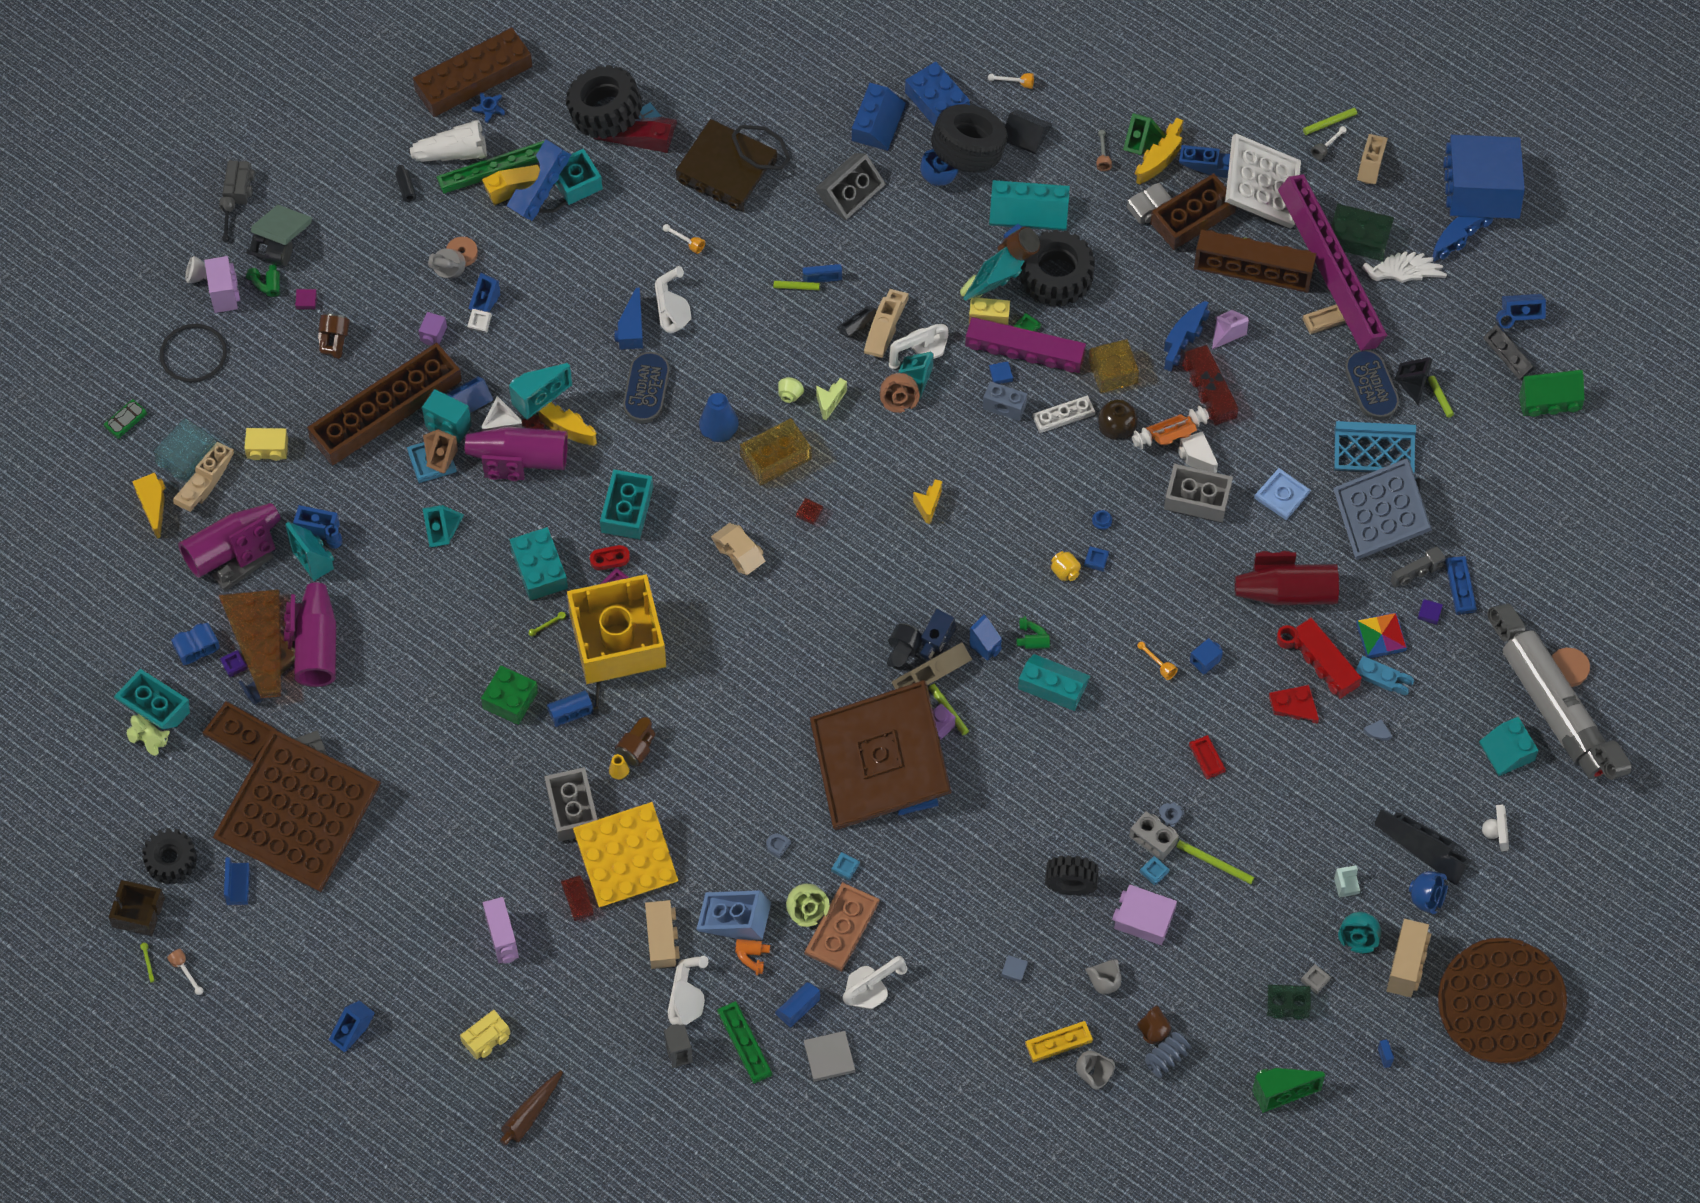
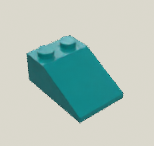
[963,246,1024,301]
[509,363,572,420]
[285,522,334,581]

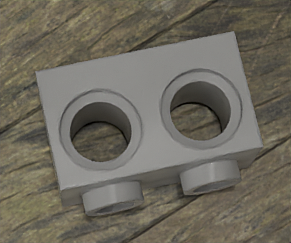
[1129,811,1179,861]

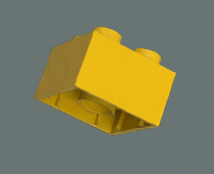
[567,574,666,684]

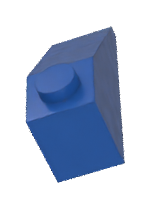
[614,288,643,349]

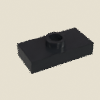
[837,306,877,336]

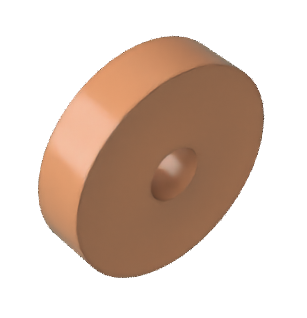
[447,237,478,267]

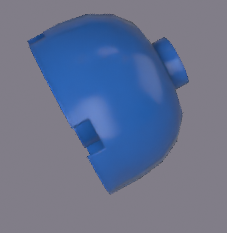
[920,149,958,186]
[1409,871,1448,914]

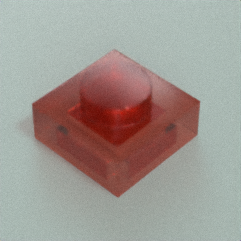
[796,498,823,525]

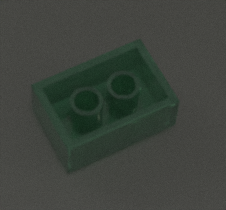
[1331,203,1394,261]

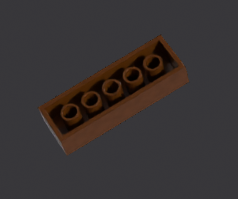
[413,27,533,118]
[1194,229,1316,293]

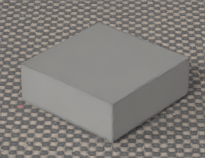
[1301,964,1331,994]

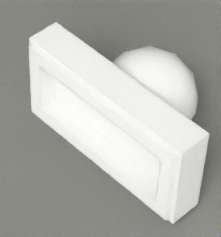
[1482,805,1509,852]

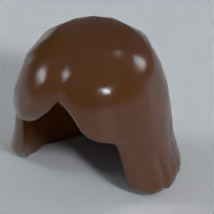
[1137,1005,1171,1044]

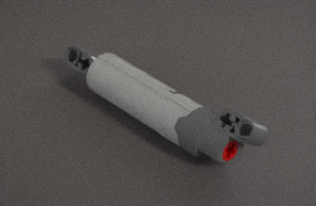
[1487,603,1632,780]

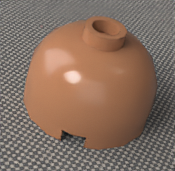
[880,373,920,413]

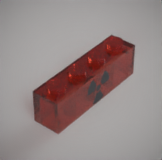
[1182,344,1239,426]

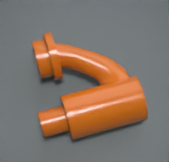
[735,939,770,976]

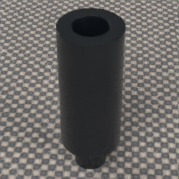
[395,165,416,202]

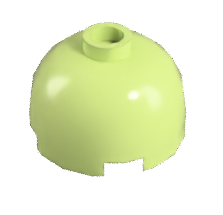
[786,884,830,927]

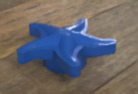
[472,92,505,123]

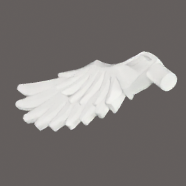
[1362,251,1447,283]

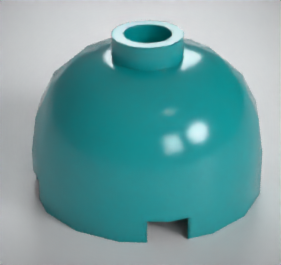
[1338,912,1381,954]

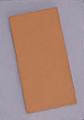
[805,882,880,972]

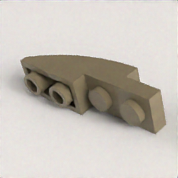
[891,642,972,689]

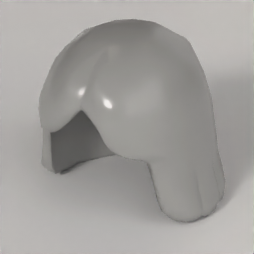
[1085,959,1122,994]
[1076,1050,1115,1090]

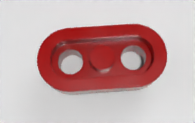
[590,545,630,570]

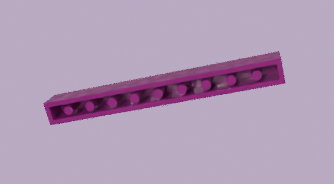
[1278,174,1387,351]

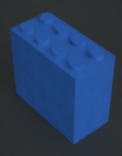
[1443,135,1525,219]

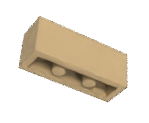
[645,900,680,969]

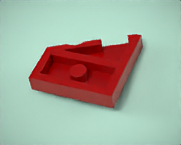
[1269,685,1319,724]

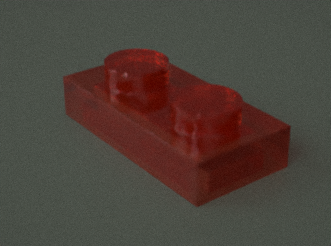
[561,875,594,921]

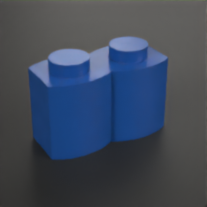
[171,623,220,665]

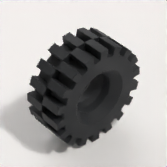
[142,828,197,884]
[1045,855,1099,896]

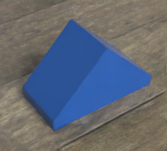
[468,273,501,312]

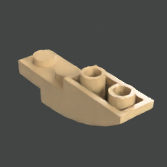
[864,289,909,358]
[173,442,234,512]

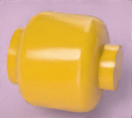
[1051,551,1081,581]

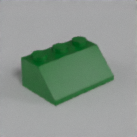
[1519,370,1584,417]

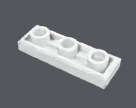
[1033,395,1095,433]

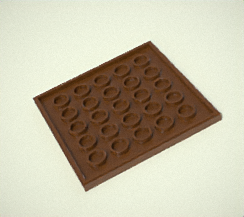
[212,729,381,892]

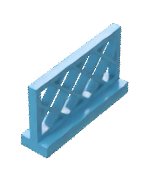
[1334,421,1416,473]

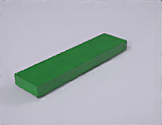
[717,1001,772,1084]

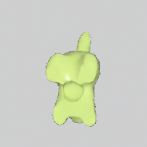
[127,714,170,756]

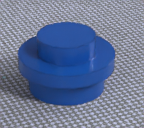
[1092,510,1112,530]

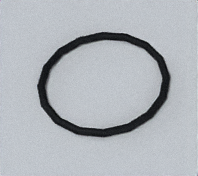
[160,323,227,382]

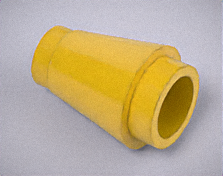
[609,754,629,780]

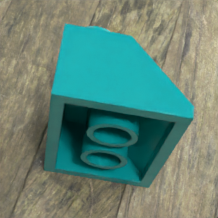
[1018,654,1090,711]
[114,669,190,730]

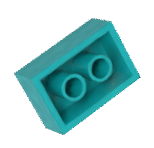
[600,469,653,539]
[509,527,568,601]

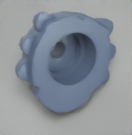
[1159,802,1185,827]

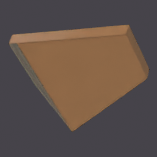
[423,429,458,473]

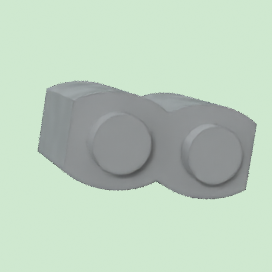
[1127,183,1172,224]

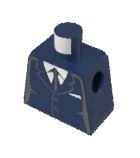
[920,609,957,660]

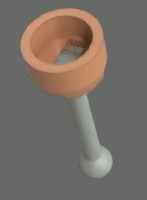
[1096,130,1112,172]

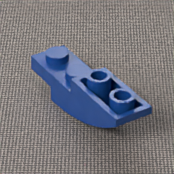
[1179,145,1230,178]
[1432,216,1493,261]
[1164,301,1210,372]

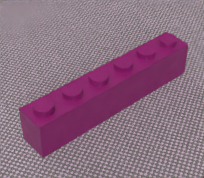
[965,317,1086,373]

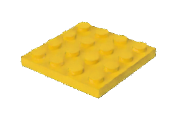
[572,802,678,908]

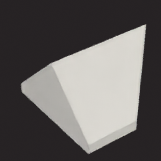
[482,396,522,431]

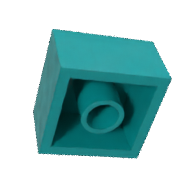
[555,148,603,205]
[422,389,472,443]

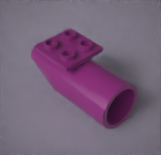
[465,427,568,481]
[178,503,281,578]
[284,582,336,687]

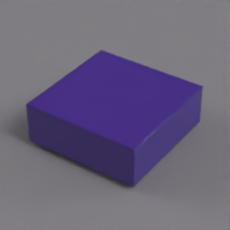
[1417,599,1443,625]
[220,650,248,678]

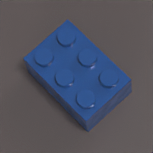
[905,62,970,127]

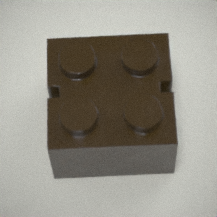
[108,880,165,936]

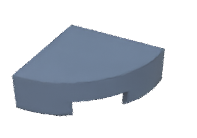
[1363,719,1392,741]

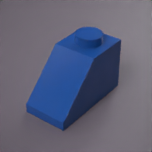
[969,615,1002,661]
[329,1001,375,1052]

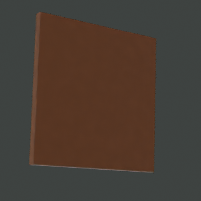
[810,680,952,831]

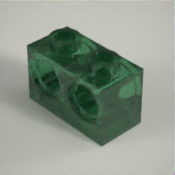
[1266,984,1311,1020]

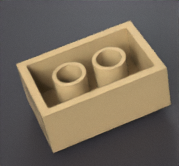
[1386,919,1431,998]

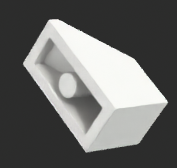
[1178,431,1218,473]

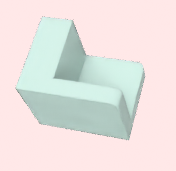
[1334,866,1360,898]

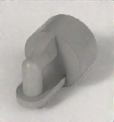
[428,248,466,279]

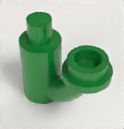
[246,265,280,297]
[1017,616,1050,649]

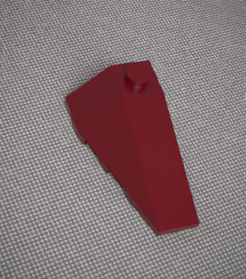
[594,117,677,153]

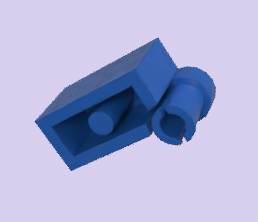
[293,505,342,549]

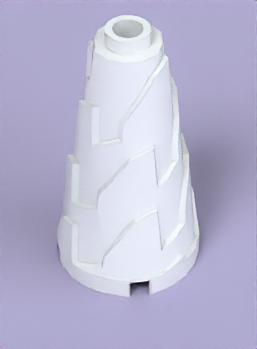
[410,120,487,162]

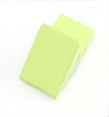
[816,378,847,420]

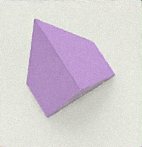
[1212,310,1249,349]

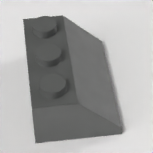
[815,153,886,220]

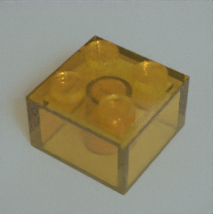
[1089,339,1139,393]

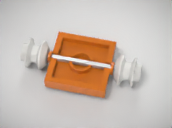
[1132,406,1209,449]

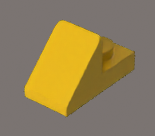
[913,479,942,524]

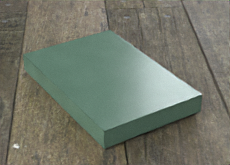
[251,205,312,245]

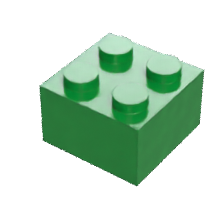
[481,665,538,725]

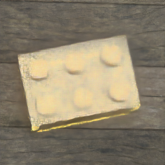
[740,418,812,486]

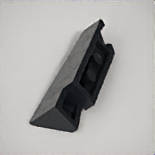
[1374,810,1472,885]

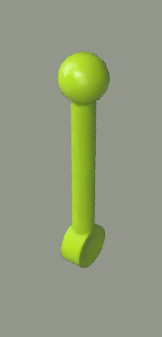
[528,612,566,637]
[140,942,155,983]

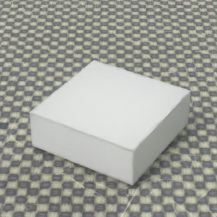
[467,309,492,333]

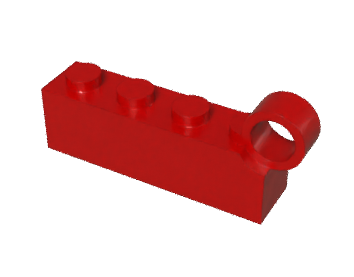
[1276,617,1362,699]

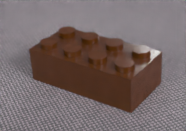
[1150,173,1236,250]

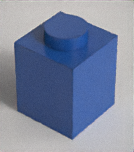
[1190,638,1223,675]

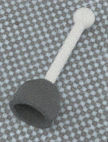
[1311,126,1347,160]

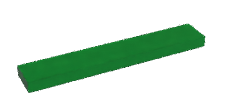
[436,140,545,194]

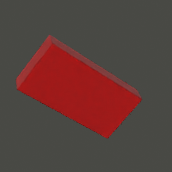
[1189,735,1226,780]

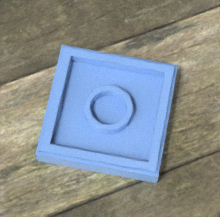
[1254,468,1311,520]

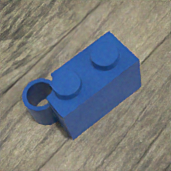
[1496,294,1546,329]

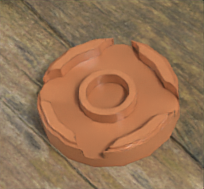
[1552,647,1590,687]

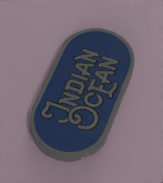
[1345,350,1399,420]
[623,352,670,424]

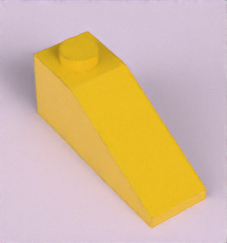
[482,165,540,206]
[132,473,166,539]

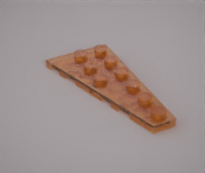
[219,589,281,698]

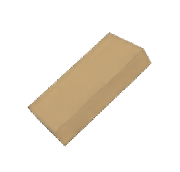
[1302,304,1346,335]

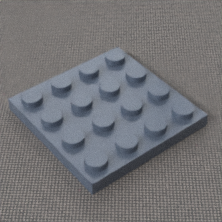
[1333,458,1432,560]

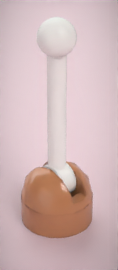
[167,949,203,995]

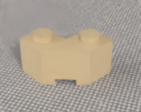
[711,523,765,575]

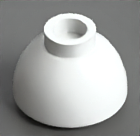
[185,256,207,283]

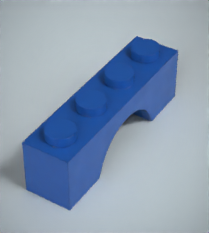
[506,139,572,221]

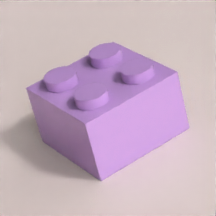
[204,256,240,313]

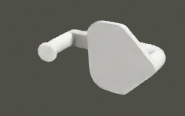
[655,266,691,333]
[889,324,949,369]
[668,956,708,1025]
[843,956,907,1009]

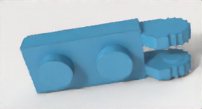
[1356,656,1415,696]

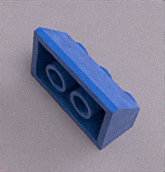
[852,83,906,151]

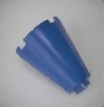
[699,393,739,442]

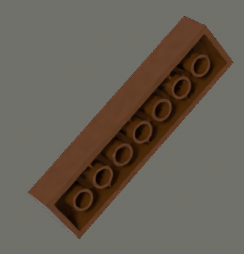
[307,343,462,466]

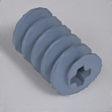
[1145,1032,1191,1078]

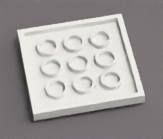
[1225,134,1301,229]

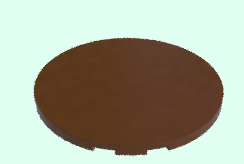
[1438,938,1567,1064]

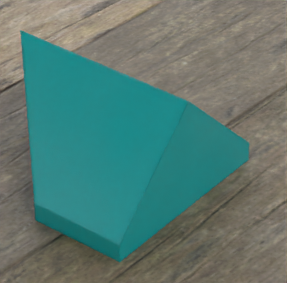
[898,351,934,399]
[422,505,464,547]

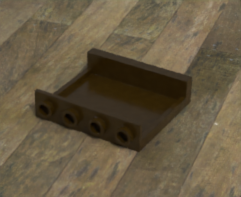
[676,119,777,212]

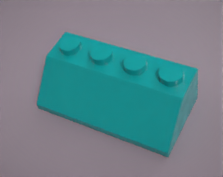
[989,180,1070,231]

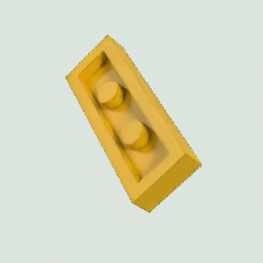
[1025,1021,1093,1063]

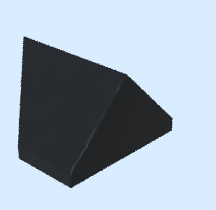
[1395,357,1433,405]

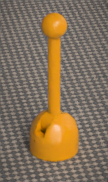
[1137,642,1178,680]

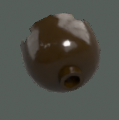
[1098,400,1138,440]

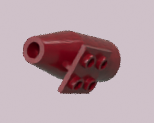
[1234,551,1339,606]

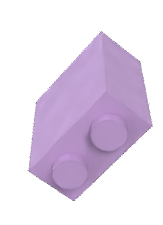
[1112,884,1177,945]
[483,897,519,963]

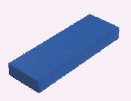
[1445,556,1477,615]

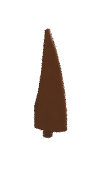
[500,1070,563,1146]

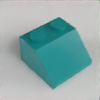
[1479,716,1538,776]

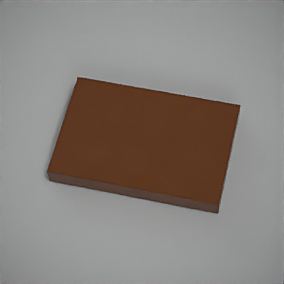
[202,701,277,764]

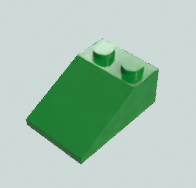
[1252,1068,1325,1113]

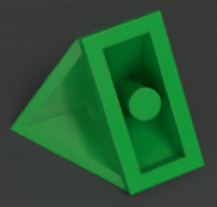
[1123,113,1166,155]

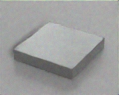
[804,1031,855,1082]

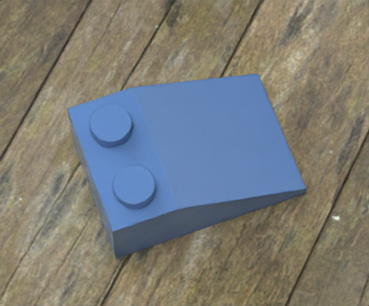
[696,890,771,940]

